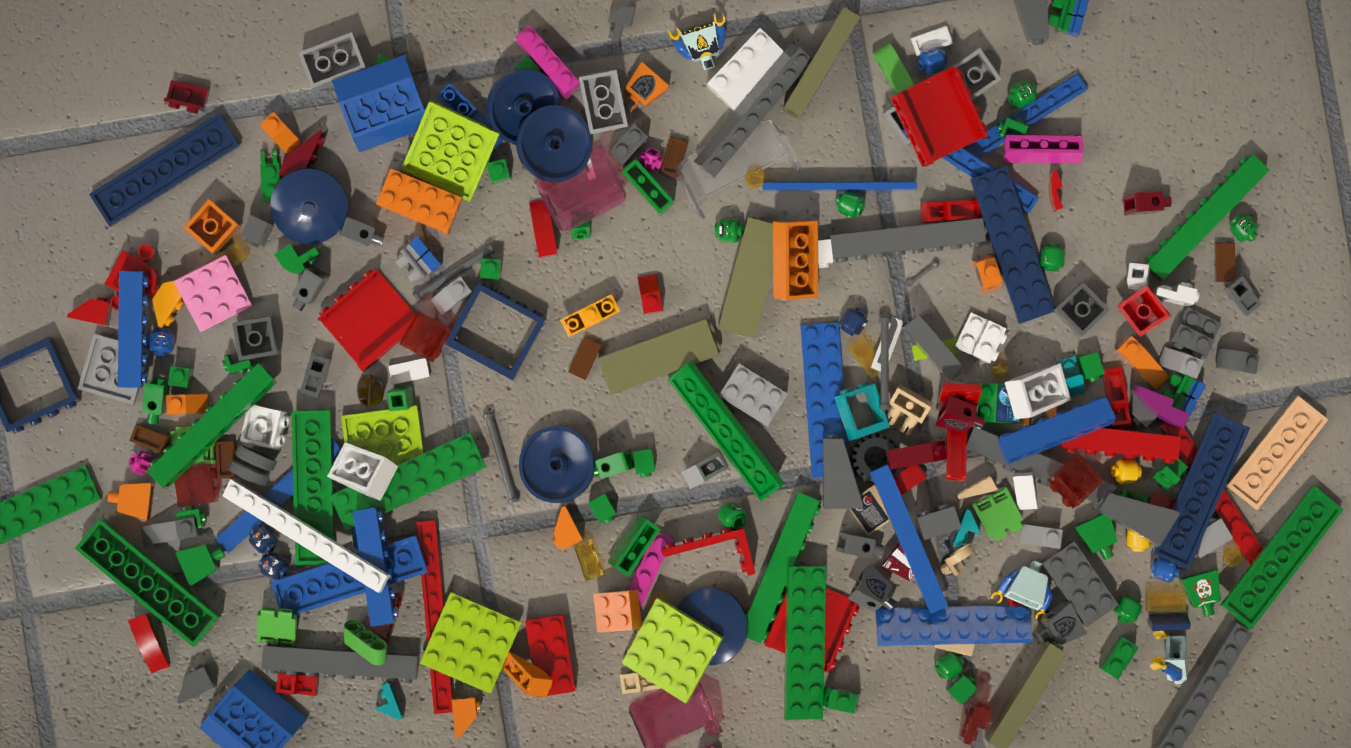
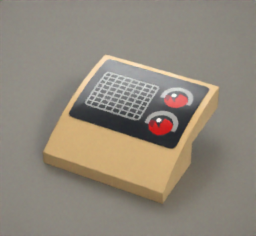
[849,484,890,536]

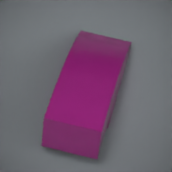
[1133,386,1189,429]

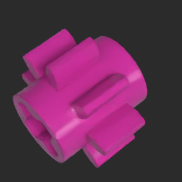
[639,148,663,172]
[128,450,153,476]

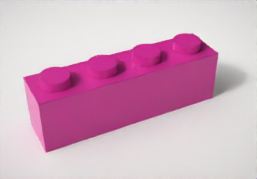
[515,25,581,99]
[1003,135,1083,164]

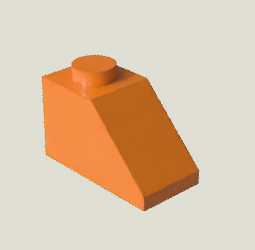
[259,112,302,155]
[166,394,209,415]
[552,505,583,550]
[452,696,481,739]

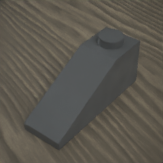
[141,517,201,546]

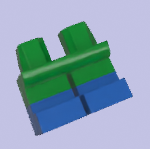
[1048,0,1089,37]
[1161,373,1206,417]

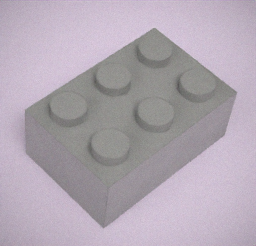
[298,32,367,91]
[579,68,628,134]
[719,364,788,427]

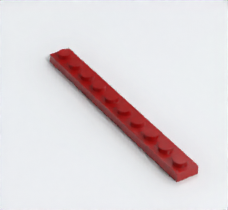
[1159,422,1263,566]
[416,520,453,714]

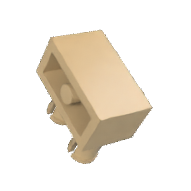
[886,384,933,436]

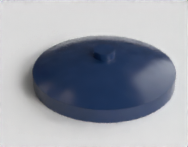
[486,68,560,145]
[516,105,592,182]
[270,167,348,244]
[519,426,595,503]
[677,588,748,665]

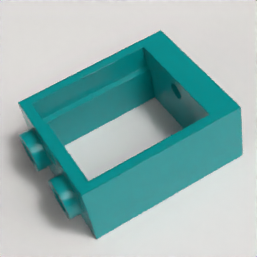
[834,382,890,441]

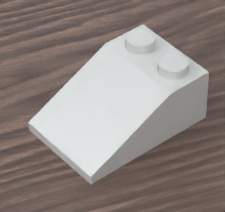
[1005,363,1071,419]
[327,443,398,500]

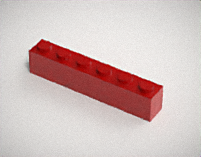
[1062,428,1181,464]

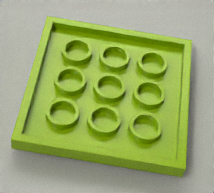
[401,100,500,202]
[341,406,424,465]
[420,592,522,694]
[622,597,724,703]

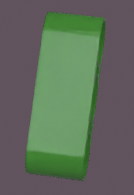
[872,43,915,94]
[344,620,387,665]

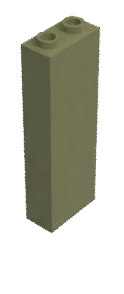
[783,7,860,121]
[718,215,774,339]
[598,319,721,395]
[984,640,1067,748]

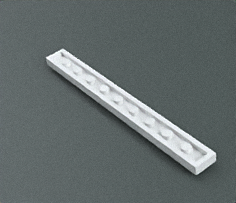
[222,479,390,593]

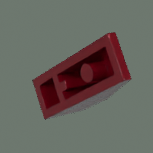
[887,440,946,469]

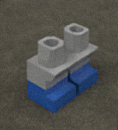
[395,236,442,283]

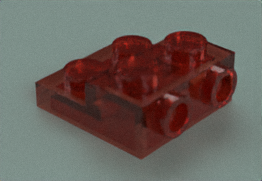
[399,311,452,363]
[1047,452,1103,509]
[175,464,220,508]
[959,701,992,745]

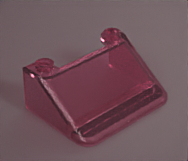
[533,145,626,231]
[629,682,723,748]

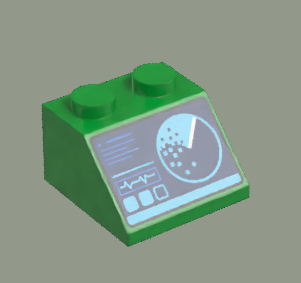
[978,383,1023,424]

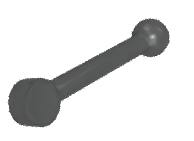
[905,260,939,287]

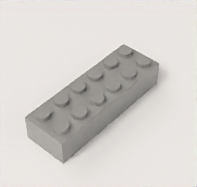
[883,48,1002,147]

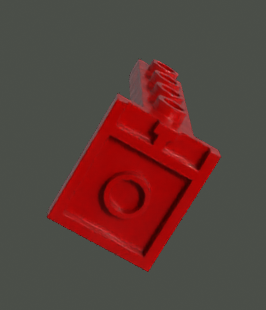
[937,382,981,481]
[661,528,756,576]

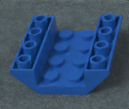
[332,54,425,152]
[200,669,308,748]

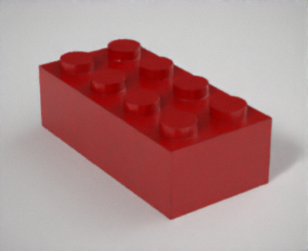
[525,613,576,698]

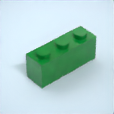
[621,159,674,216]
[607,515,661,577]

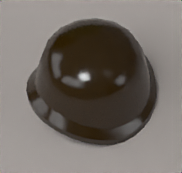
[357,374,384,408]

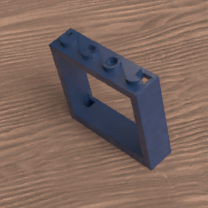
[445,282,546,381]
[0,337,81,434]

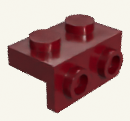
[164,80,209,114]

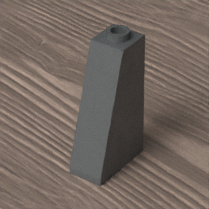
[1013,0,1049,45]
[902,314,963,380]
[822,435,863,509]
[1097,493,1180,547]

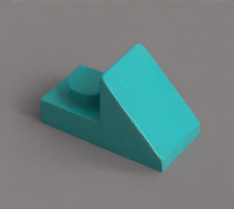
[1056,356,1085,397]
[951,509,981,548]
[374,681,404,720]

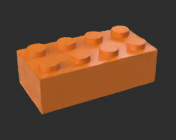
[376,169,463,235]
[773,219,818,300]

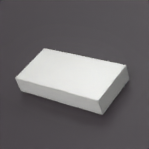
[910,26,953,57]
[388,358,430,385]
[1013,472,1038,510]

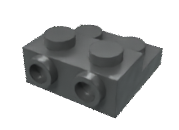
[1170,307,1222,359]

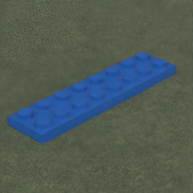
[800,322,849,478]
[271,535,429,615]
[875,605,1033,646]

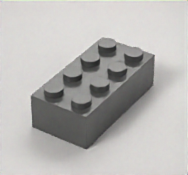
[1040,541,1118,627]

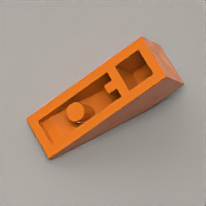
[1115,336,1169,390]
[502,651,552,697]

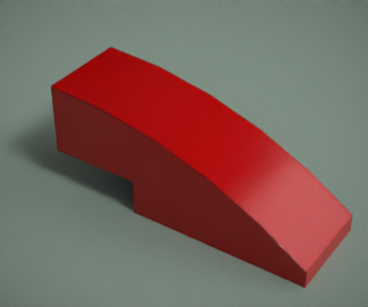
[529,199,558,258]
[920,200,982,223]
[1103,367,1132,430]
[128,613,170,673]

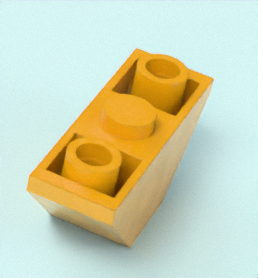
[152,281,185,328]
[560,294,620,337]

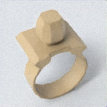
[940,543,975,576]

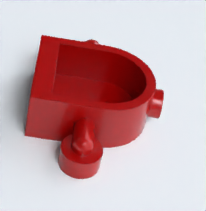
[104,244,161,311]

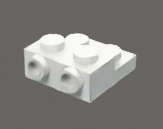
[1152,282,1200,307]
[954,313,1008,364]
[240,405,290,450]

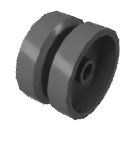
[228,444,278,486]

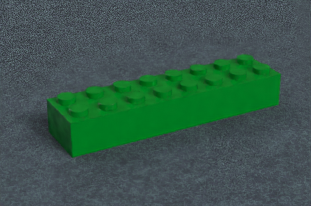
[75,518,222,647]

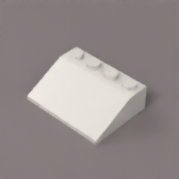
[707,28,784,112]

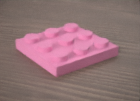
[173,255,252,332]

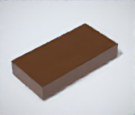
[659,136,689,179]
[1214,243,1236,282]
[568,337,602,380]
[130,423,171,454]
[215,440,237,479]

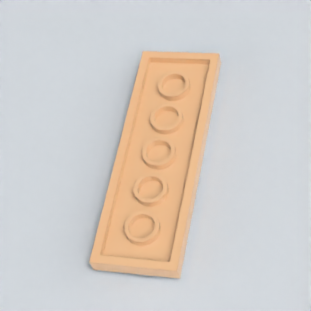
[1226,396,1328,510]

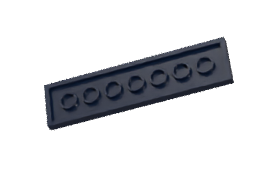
[89,113,240,227]
[970,166,1055,324]
[1152,412,1250,569]

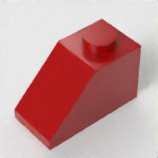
[637,274,663,315]
[67,296,112,326]

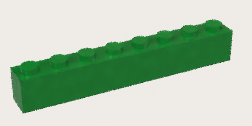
[1145,154,1270,281]
[147,363,277,489]
[747,492,822,644]

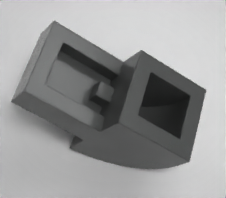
[608,6,635,45]
[1225,275,1262,316]
[1216,349,1259,374]
[300,354,330,399]

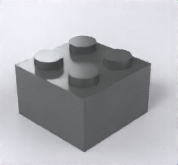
[1053,282,1110,337]
[232,316,280,361]
[914,503,961,540]

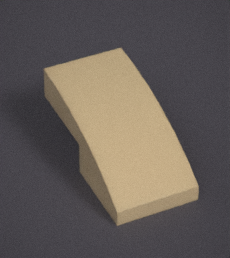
[620,672,661,694]

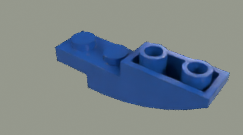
[436,83,503,149]

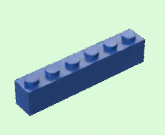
[118,271,149,388]
[998,397,1116,465]
[353,507,399,626]

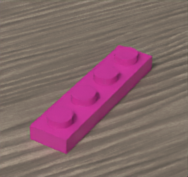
[629,532,673,609]

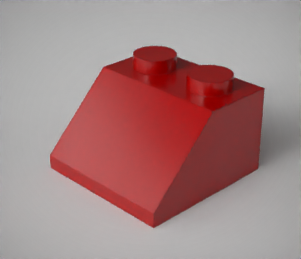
[1117,285,1171,337]

